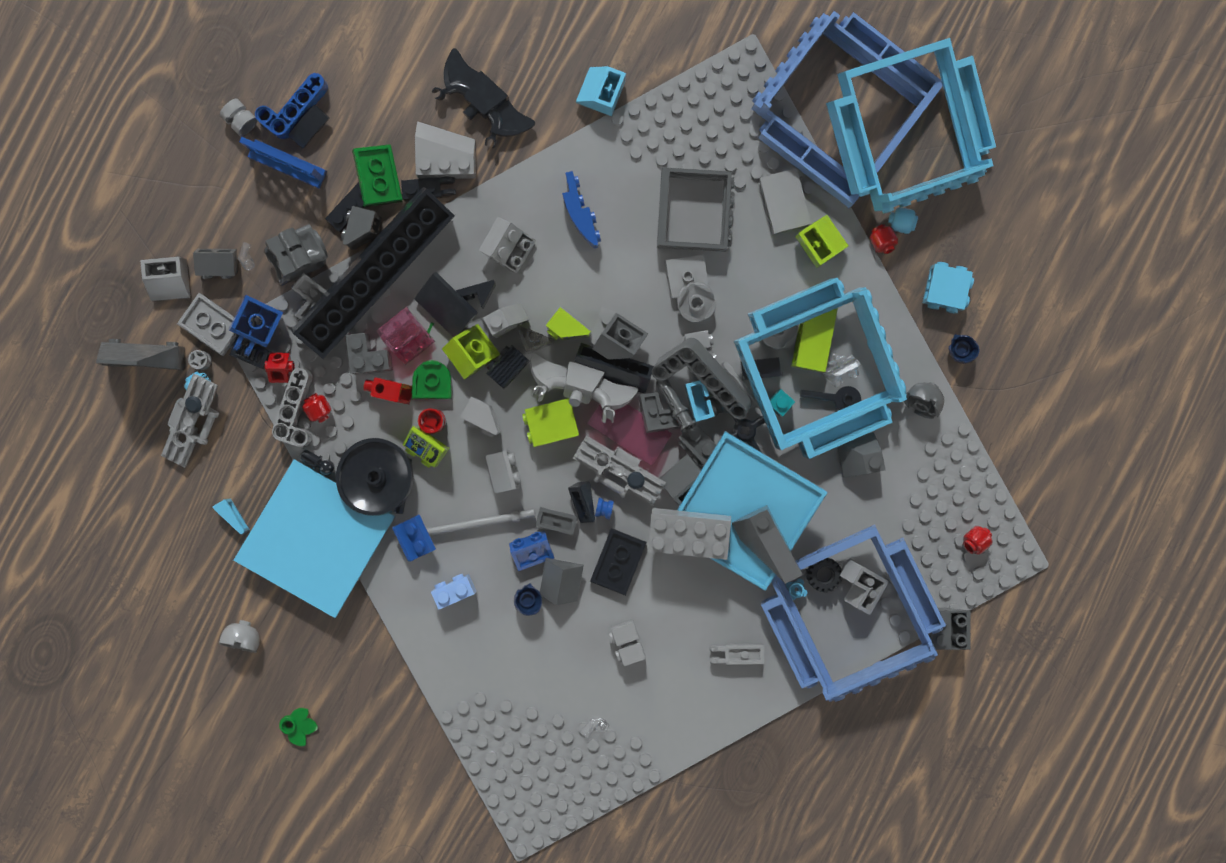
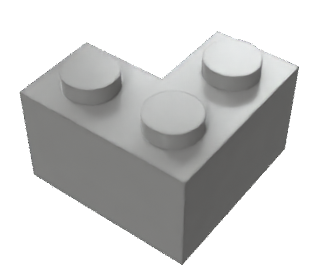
[840,559,889,615]

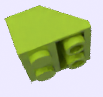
[795,215,849,268]

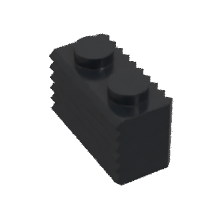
[486,345,530,390]

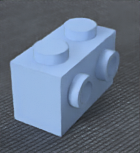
[431,573,477,610]

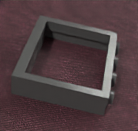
[657,167,735,252]

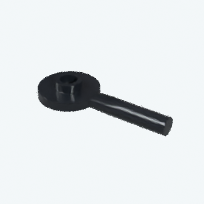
[800,386,861,410]

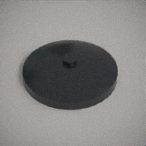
[336,438,414,516]

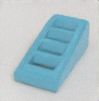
[212,498,250,534]

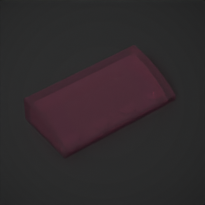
[587,404,672,466]

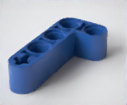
[255,73,328,139]

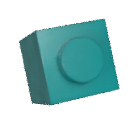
[769,389,795,417]

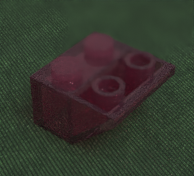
[376,306,435,365]

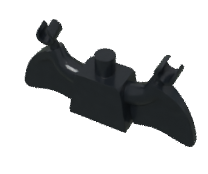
[432,48,535,148]

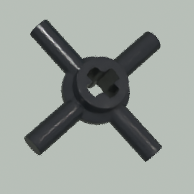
[718,416,765,453]

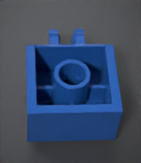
[229,295,283,356]

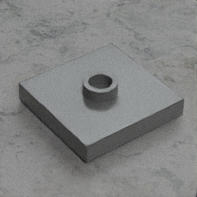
[665,254,709,299]

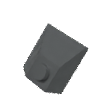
[592,313,648,359]
[837,432,886,477]

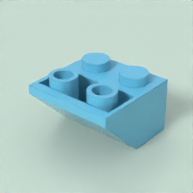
[576,66,626,116]

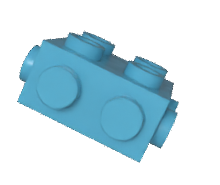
[922,262,974,314]

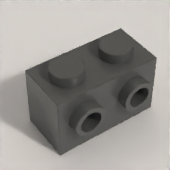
[193,249,238,279]

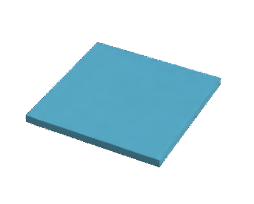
[677,431,828,591]
[233,459,395,618]

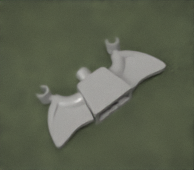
[530,354,638,423]

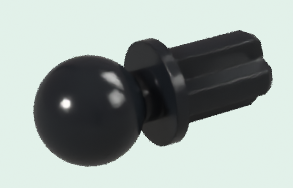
[300,450,335,475]

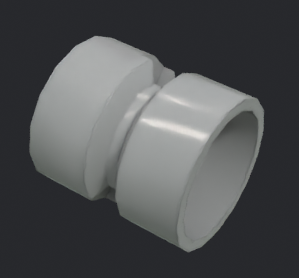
[220,99,257,136]

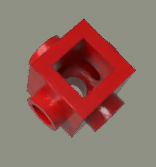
[265,353,295,383]

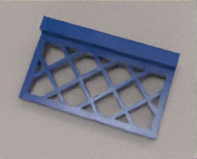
[239,137,327,189]

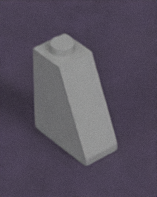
[483,303,529,339]

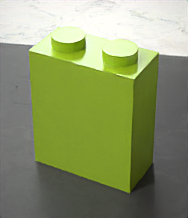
[522,398,580,447]

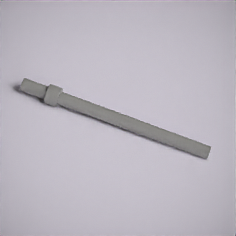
[427,509,535,536]

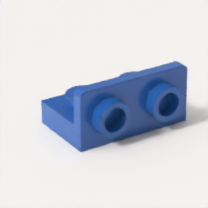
[393,514,436,562]
[509,531,554,571]

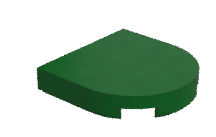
[412,360,452,399]

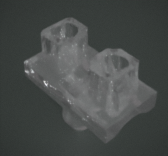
[822,352,860,387]

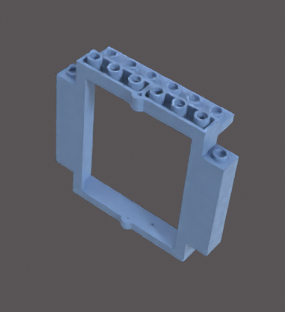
[761,524,946,702]

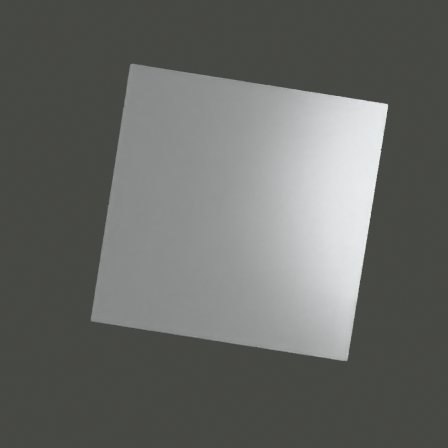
[230,34,1049,862]

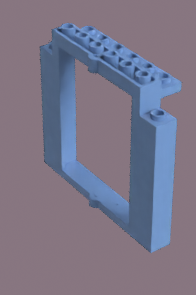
[751,11,943,208]

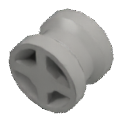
[188,350,212,370]

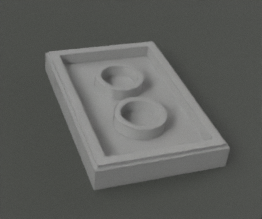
[759,168,812,234]
[177,293,238,356]

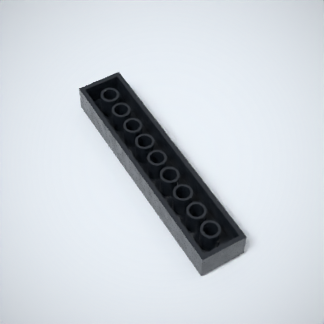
[291,187,455,359]

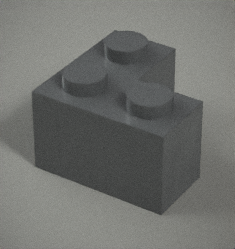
[346,333,393,375]

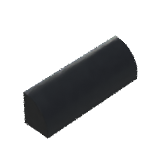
[574,343,654,394]

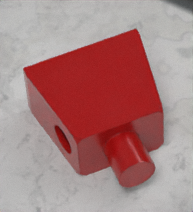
[363,377,412,405]

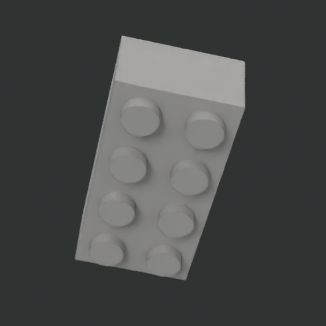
[648,508,731,560]

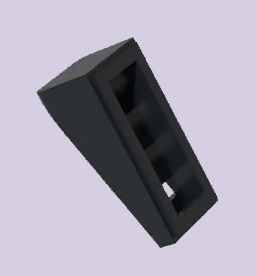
[229,337,273,370]
[568,481,595,523]

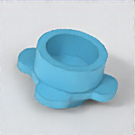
[786,578,807,600]

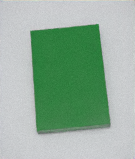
[352,144,403,207]

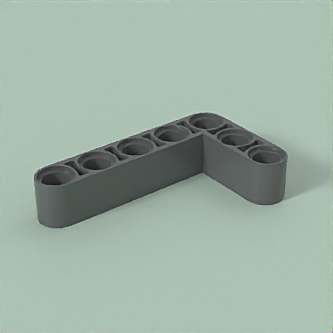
[652,338,752,419]

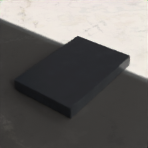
[414,272,478,337]
[590,528,647,596]

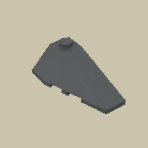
[732,505,803,584]

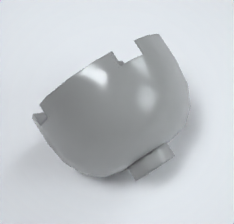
[219,620,260,653]

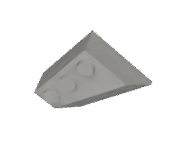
[415,121,476,179]

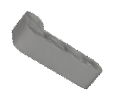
[272,368,313,447]

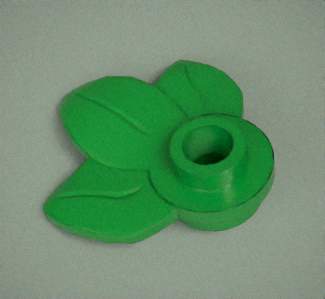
[279,708,318,746]

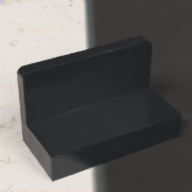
[740,357,783,380]

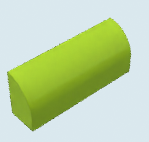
[791,308,838,372]

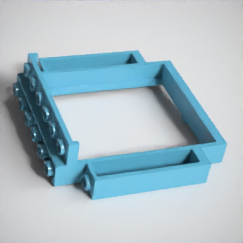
[826,38,996,214]
[734,278,907,459]

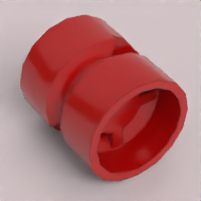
[418,408,446,434]

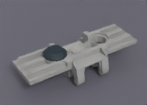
[161,374,219,468]
[573,435,666,506]

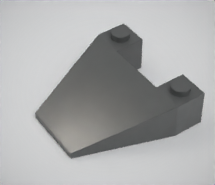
[96,339,185,370]

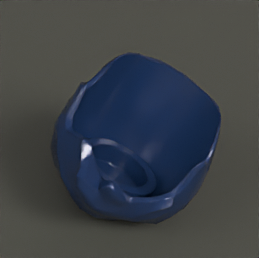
[949,334,980,364]
[514,583,542,616]

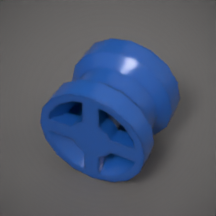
[595,498,614,520]

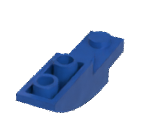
[562,171,601,248]

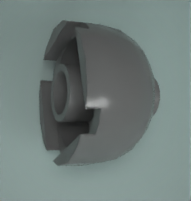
[904,382,944,419]

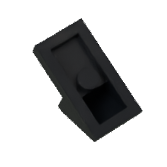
[456,280,496,309]

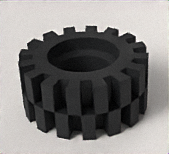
[806,558,842,593]

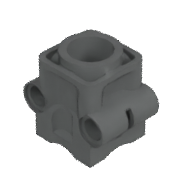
[264,224,328,286]

